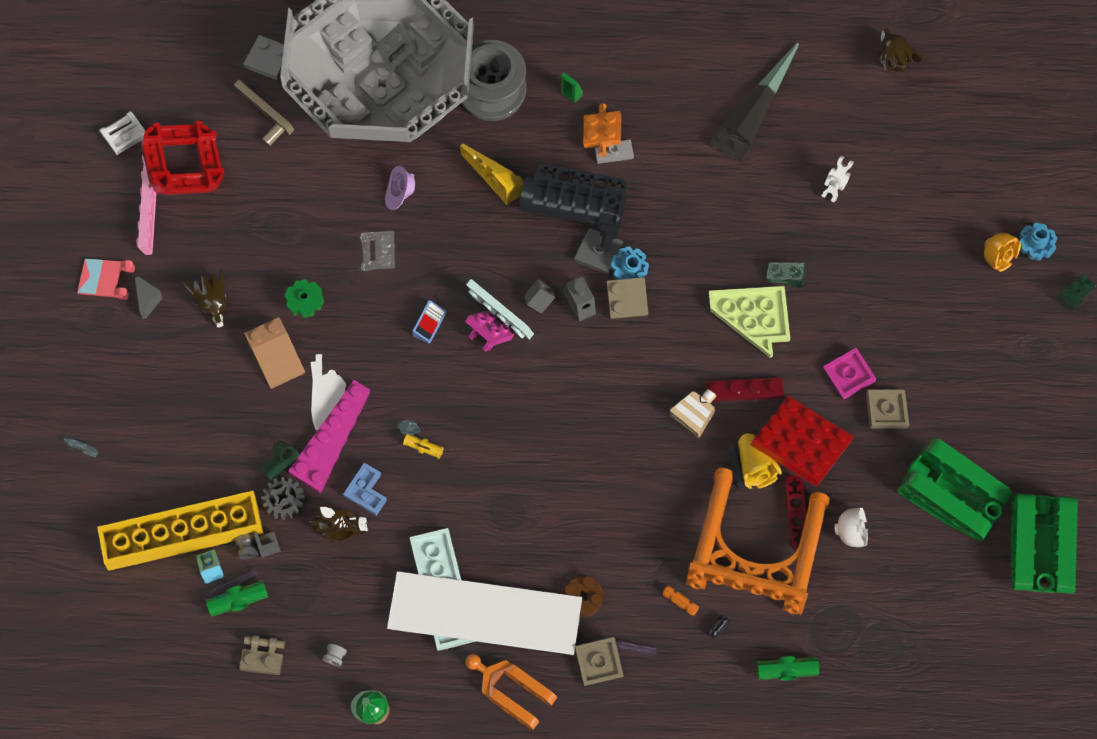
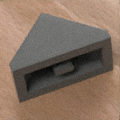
[135,277,163,319]

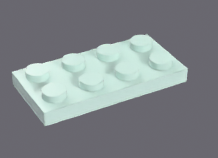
[466,279,534,340]

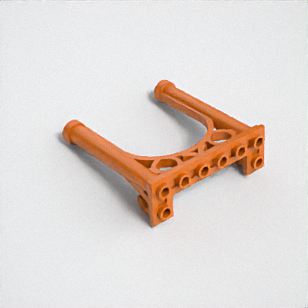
[686,468,830,615]

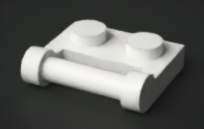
[99,111,145,155]

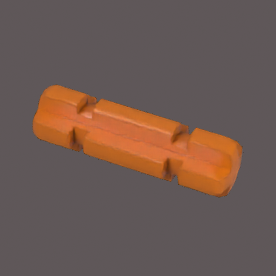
[663,586,699,616]

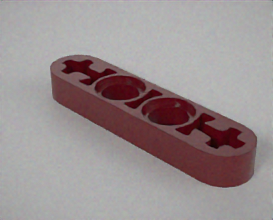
[785,475,806,550]

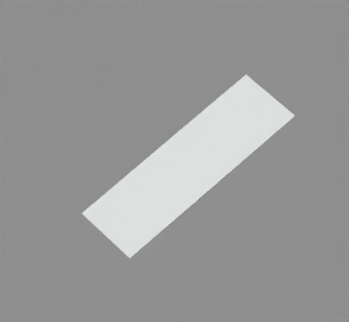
[387,572,582,655]

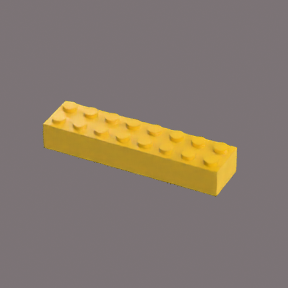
[97,491,264,571]

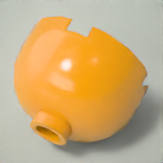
[984,233,1021,272]

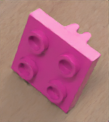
[465,311,514,352]

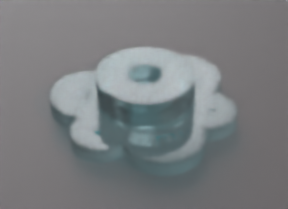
[398,420,420,435]

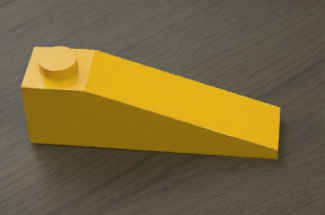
[460,144,524,205]

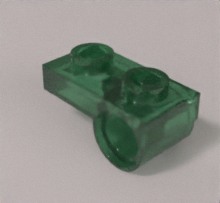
[766,262,807,288]
[1058,274,1097,311]
[259,441,300,480]

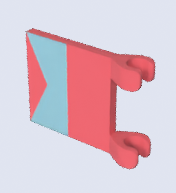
[77,259,135,300]

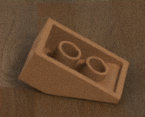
[244,317,305,389]

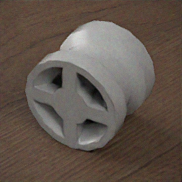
[322,644,347,667]

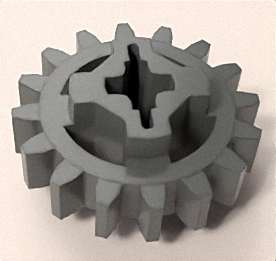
[261,477,305,520]

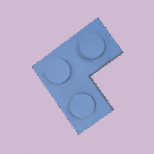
[343,463,387,516]

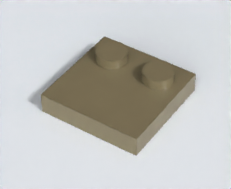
[607,277,648,319]
[866,390,909,429]
[575,637,624,686]

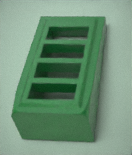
[561,72,583,103]

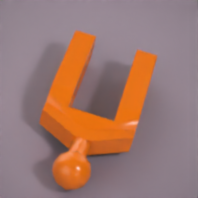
[465,654,557,730]

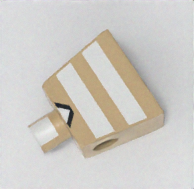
[670,389,716,438]

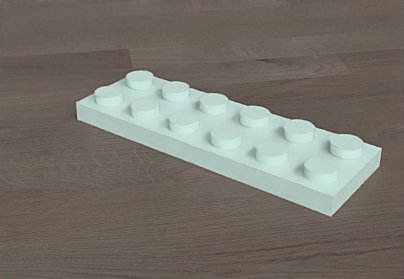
[410,528,476,651]

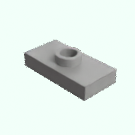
[594,140,634,164]

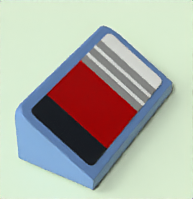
[412,300,447,344]

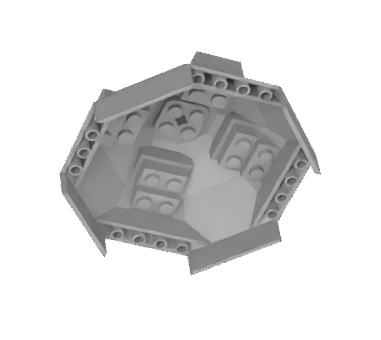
[280,0,474,142]

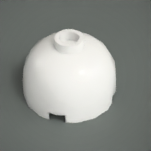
[835,508,868,547]

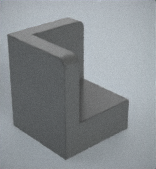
[525,279,555,313]
[254,532,281,558]

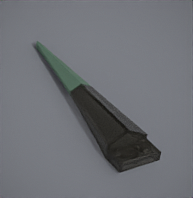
[709,43,799,163]

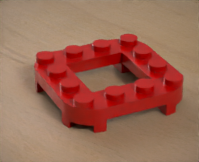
[141,121,224,194]

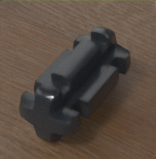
[707,615,729,639]

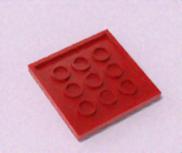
[751,396,854,487]

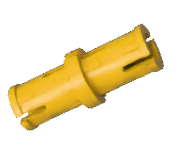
[403,434,444,459]

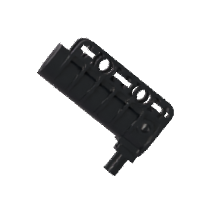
[519,164,627,252]

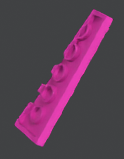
[288,380,370,494]

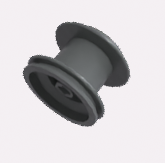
[462,39,526,121]

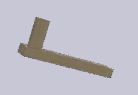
[234,80,294,146]

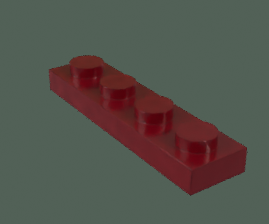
[705,378,784,402]

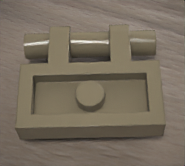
[239,635,285,675]

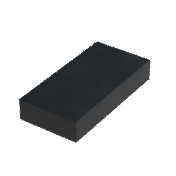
[727,445,746,489]

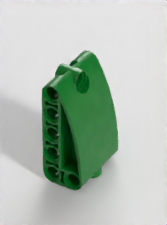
[897,438,1013,541]
[1010,493,1078,594]

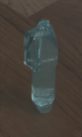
[64,438,99,458]

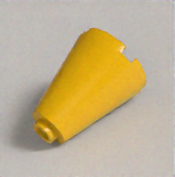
[738,433,782,489]

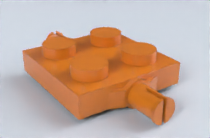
[583,104,621,157]

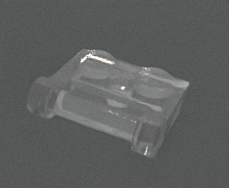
[360,231,395,271]

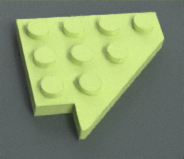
[709,286,790,358]

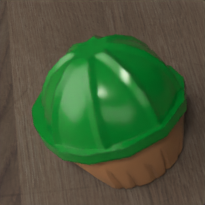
[351,690,390,724]

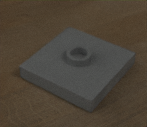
[574,228,623,275]

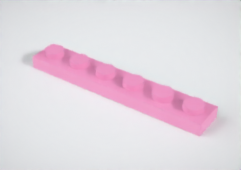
[136,156,156,255]

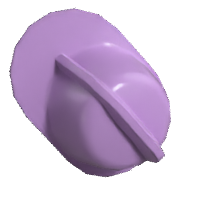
[385,166,415,210]

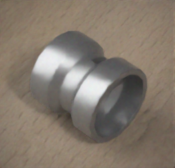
[235,534,258,560]

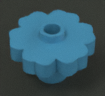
[1019,223,1057,261]
[610,246,649,280]

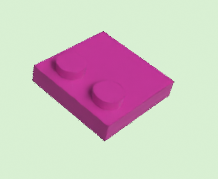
[823,348,876,400]

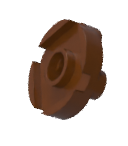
[564,576,604,617]

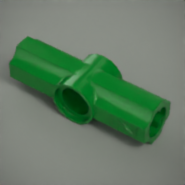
[206,580,268,617]
[757,656,819,681]

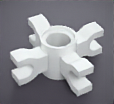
[822,156,854,202]

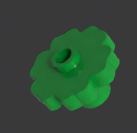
[285,279,324,318]

